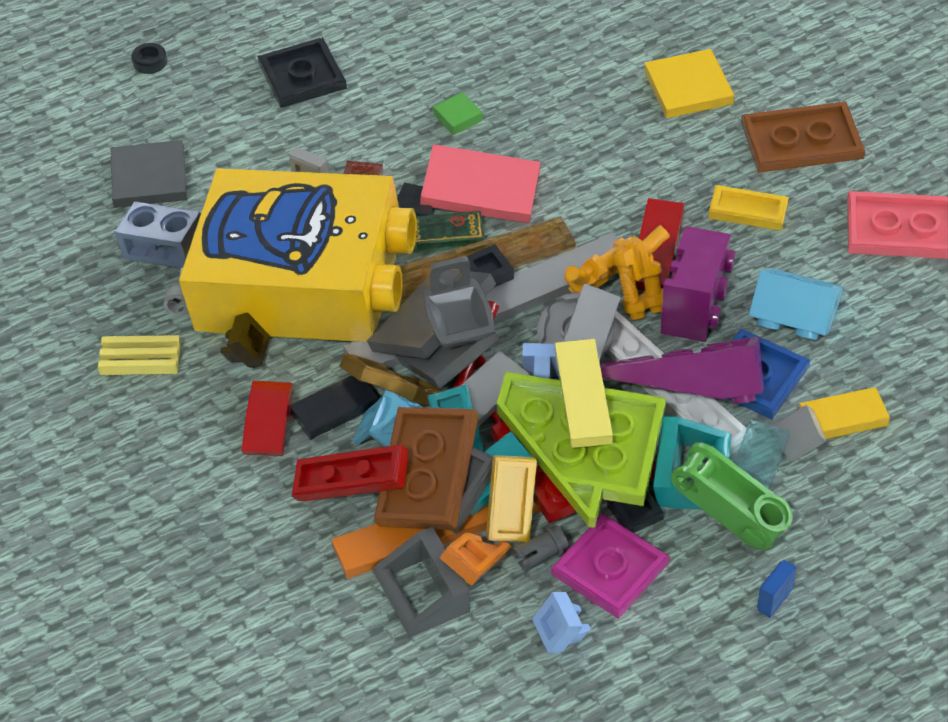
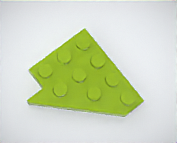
[497,372,666,528]

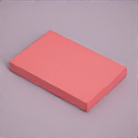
[420,144,541,223]
[847,191,948,259]

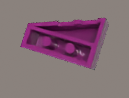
[660,226,736,342]

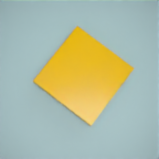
[644,49,735,118]

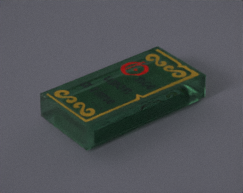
[412,211,485,253]

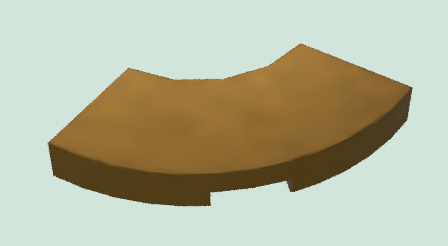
[339,353,442,406]

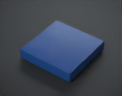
[727,328,810,420]

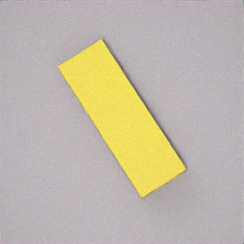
[555,339,613,448]

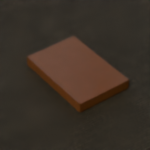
[741,101,865,173]
[373,407,479,530]

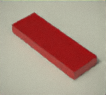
[635,198,685,291]
[291,444,409,501]

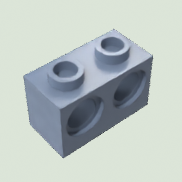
[114,201,201,268]

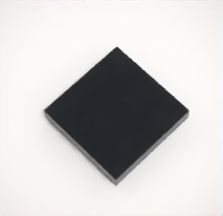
[257,37,347,108]

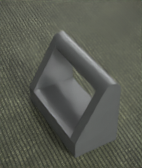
[373,526,470,637]

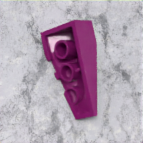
[600,336,764,404]

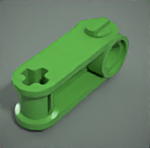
[671,442,793,550]

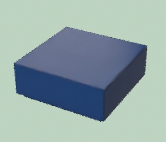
[757,560,797,618]

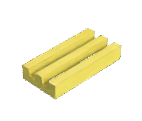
[98,335,181,375]

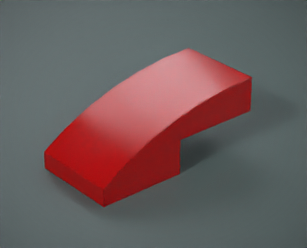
[241,381,293,456]

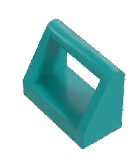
[653,416,731,510]

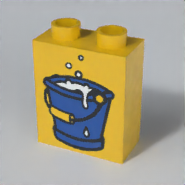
[179,168,417,342]

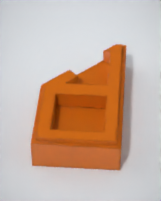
[439,533,511,586]

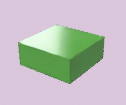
[433,92,483,135]

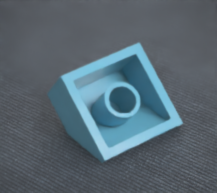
[749,268,845,340]

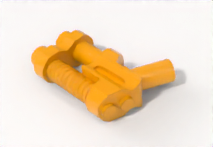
[612,225,670,320]
[564,236,632,293]

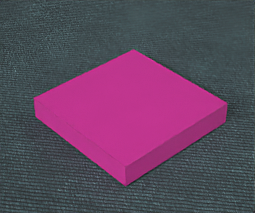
[551,514,670,619]

